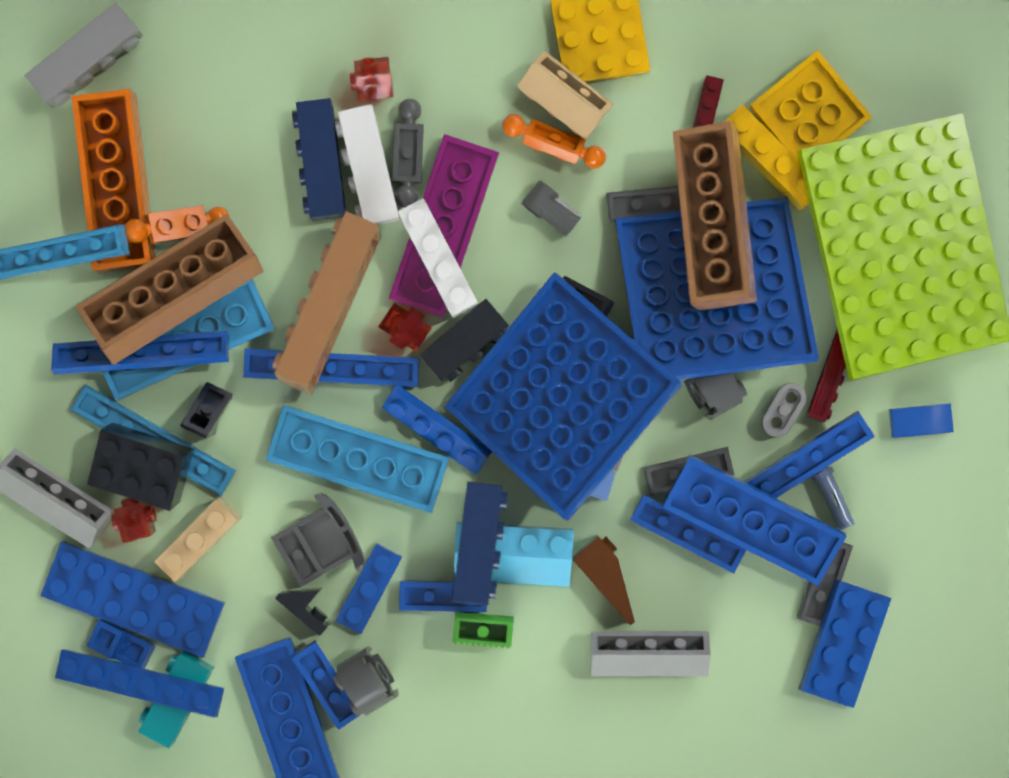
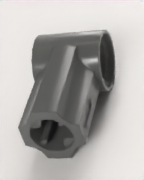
[521,180,582,236]

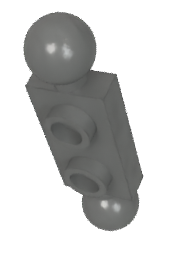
[392,98,424,208]

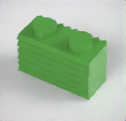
[453,612,514,649]

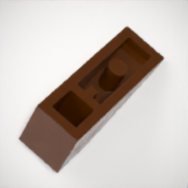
[572,535,635,626]

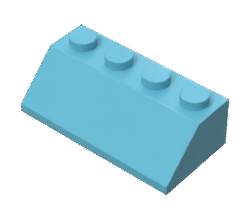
[454,522,574,587]

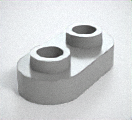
[761,383,807,437]

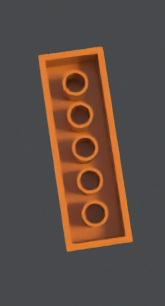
[71,89,156,273]

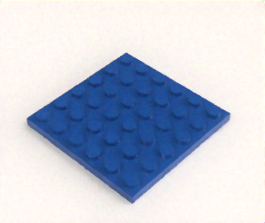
[615,196,819,380]
[445,272,683,521]

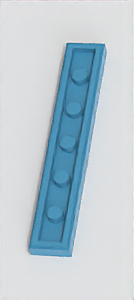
[0,225,129,280]
[70,385,237,496]

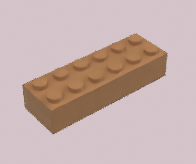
[673,121,757,311]
[273,211,381,395]
[76,214,264,365]

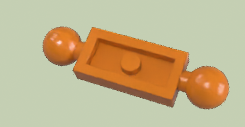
[502,114,606,169]
[125,205,230,244]

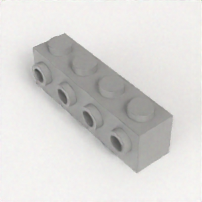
[24,2,143,107]
[0,448,113,549]
[590,631,711,676]

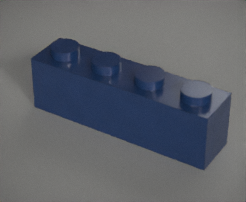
[292,98,346,221]
[453,481,508,606]

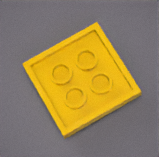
[550,0,650,83]
[749,50,872,160]

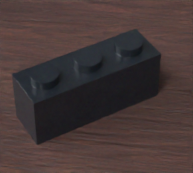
[420,299,509,383]

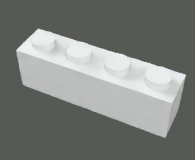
[334,104,400,225]
[397,198,478,318]

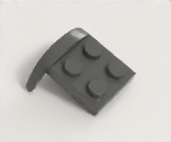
[271,493,364,588]

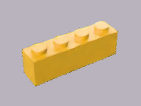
[725,104,809,211]

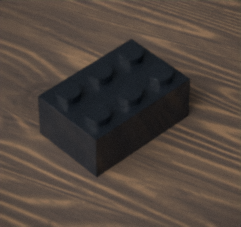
[87,423,194,511]

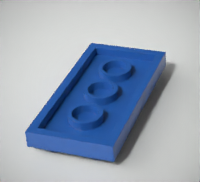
[798,579,892,708]

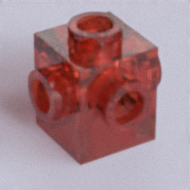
[349,57,394,101]
[378,303,432,352]
[112,498,157,543]

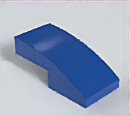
[889,403,954,438]
[86,619,156,668]

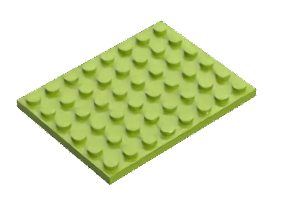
[797,113,1009,380]

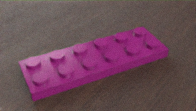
[389,134,499,318]

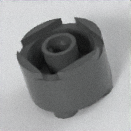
[684,373,747,420]
[333,646,399,716]

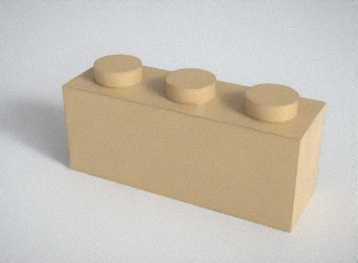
[517,51,614,140]
[154,498,242,582]

